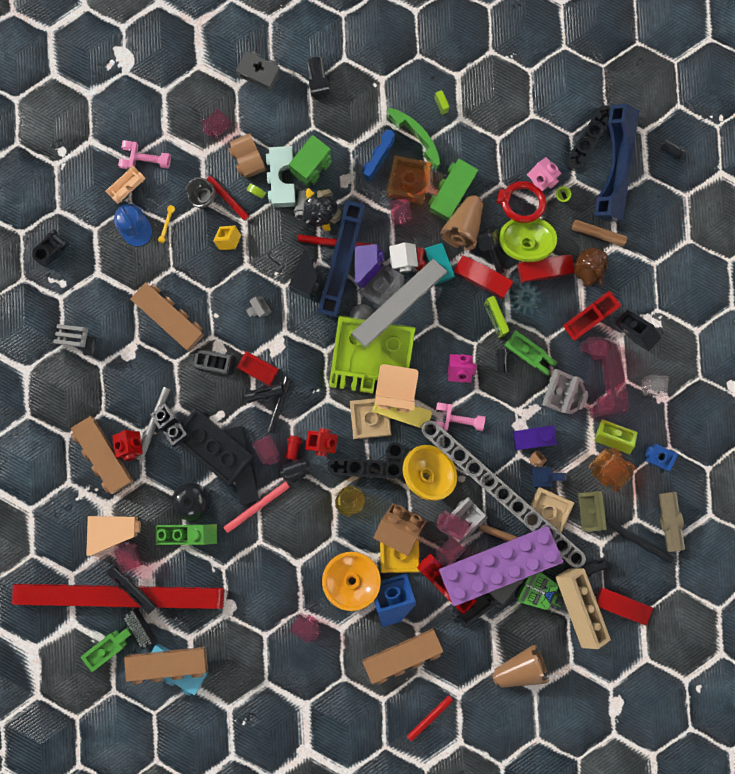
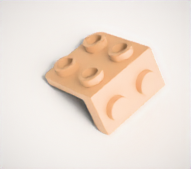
[374,364,418,412]

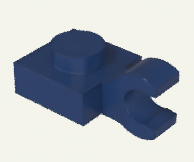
[532,467,566,487]

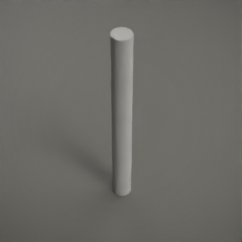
[136,387,170,461]

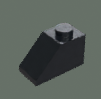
[615,310,661,352]

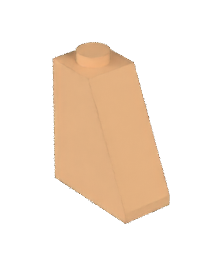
[86,516,141,556]

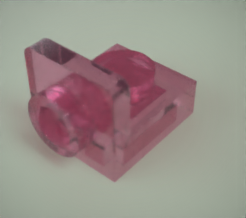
[200,108,231,139]

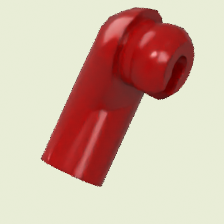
[415,247,427,272]

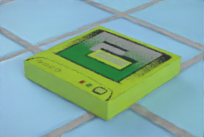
[484,296,509,338]

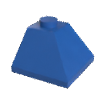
[374,573,416,627]

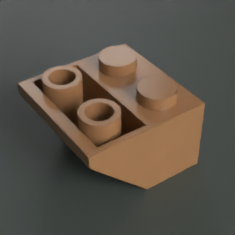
[373,503,427,556]

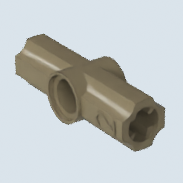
[659,492,685,552]

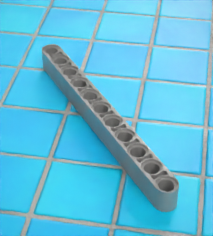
[421,420,586,568]

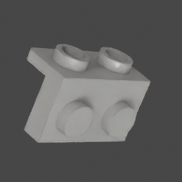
[441,497,488,545]

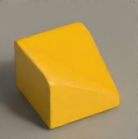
[213,226,241,250]

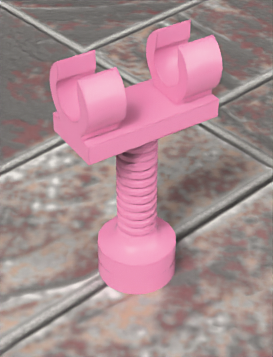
[118,140,171,169]
[433,402,485,431]

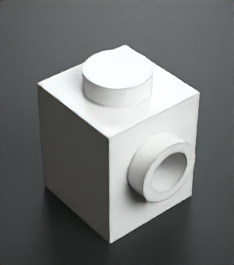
[389,243,418,273]

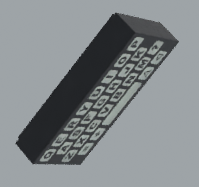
[122,607,157,650]

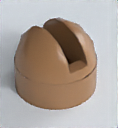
[529,450,547,468]

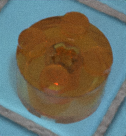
[588,448,636,492]

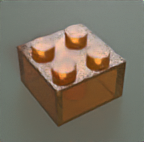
[386,155,432,205]

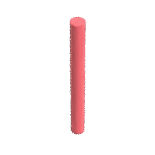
[223,481,290,533]

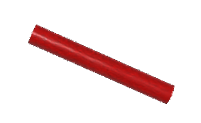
[207,175,250,221]
[407,695,454,742]

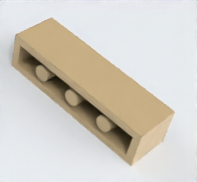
[555,568,611,649]

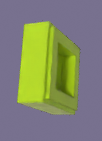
[434,90,450,115]

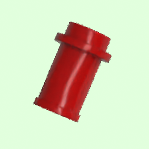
[285,435,302,460]

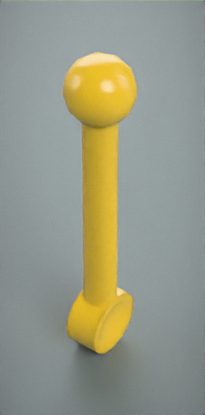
[158,205,175,243]

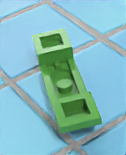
[386,108,440,171]

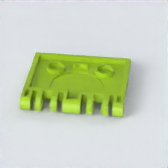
[329,316,415,394]

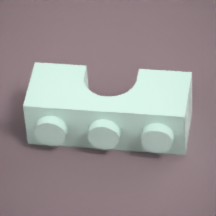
[266,146,296,208]

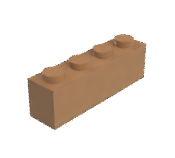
[131,282,205,352]
[70,416,134,494]
[362,628,444,685]
[124,647,208,684]

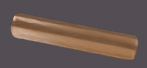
[572,220,627,246]

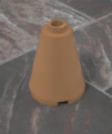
[440,195,483,250]
[492,645,549,688]

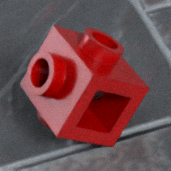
[305,428,338,457]
[112,430,143,461]

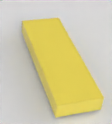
[372,404,432,430]

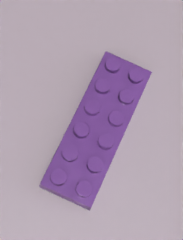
[439,526,563,607]

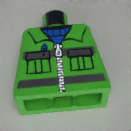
[515,572,564,610]

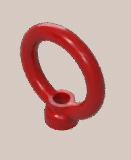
[496,181,546,223]

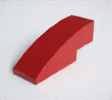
[517,254,575,284]
[453,255,513,300]
[563,290,622,341]
[596,587,653,626]

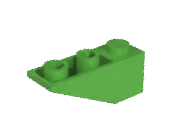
[156,524,217,545]

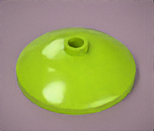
[499,218,557,262]

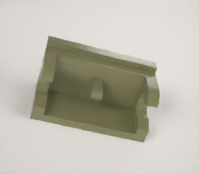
[578,491,607,532]

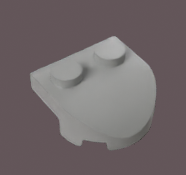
[542,369,588,414]

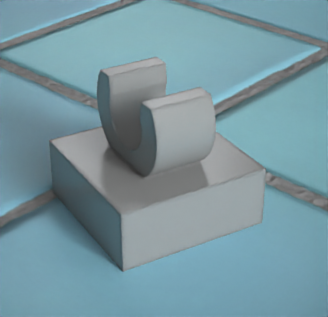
[246,296,272,317]

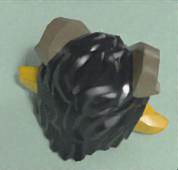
[302,188,343,231]

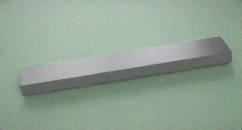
[352,259,447,348]

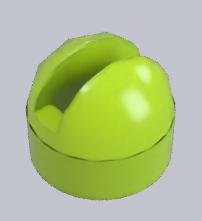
[556,187,571,202]

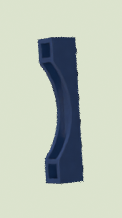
[594,104,640,222]
[318,200,365,318]

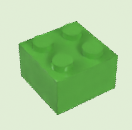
[288,135,332,187]

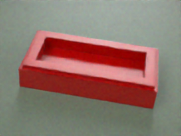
[237,351,279,386]

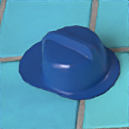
[114,204,152,246]

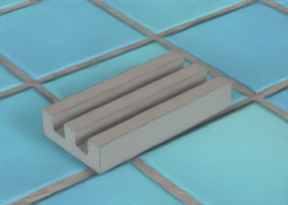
[54,324,88,347]

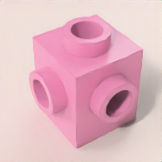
[527,157,562,191]

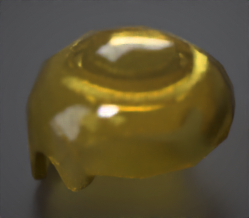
[335,486,365,517]

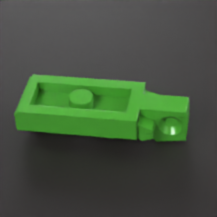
[81,628,132,672]

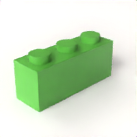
[428,159,478,221]

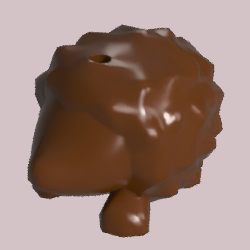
[574,248,609,287]

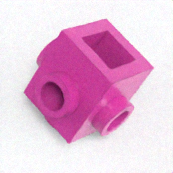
[448,354,476,383]

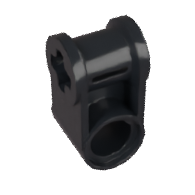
[32,230,69,266]

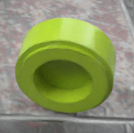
[247,183,266,199]

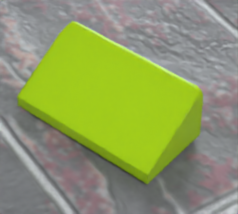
[594,419,638,454]

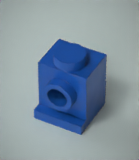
[645,444,678,471]

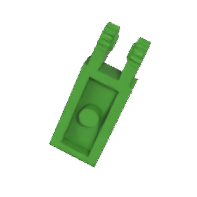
[504,330,557,376]

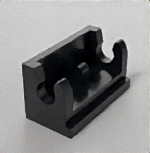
[452,593,496,628]

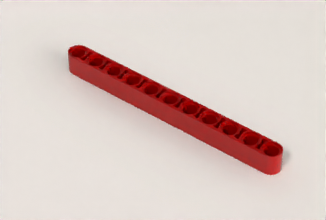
[12,584,224,609]

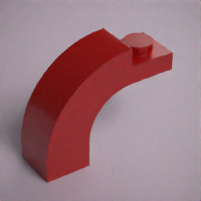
[416,554,477,615]

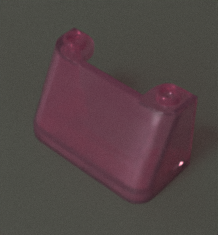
[580,337,628,418]

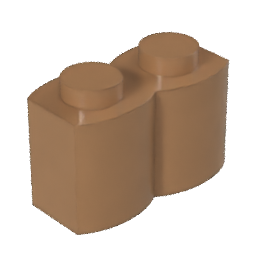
[228,133,266,179]

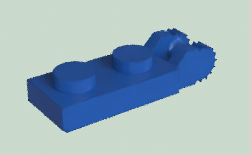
[362,129,395,182]

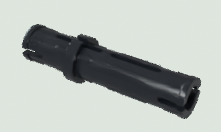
[106,565,157,615]

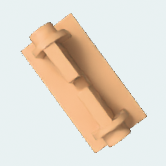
[106,166,145,204]

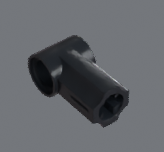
[307,57,330,97]

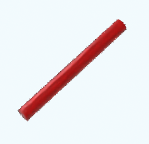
[297,234,373,247]

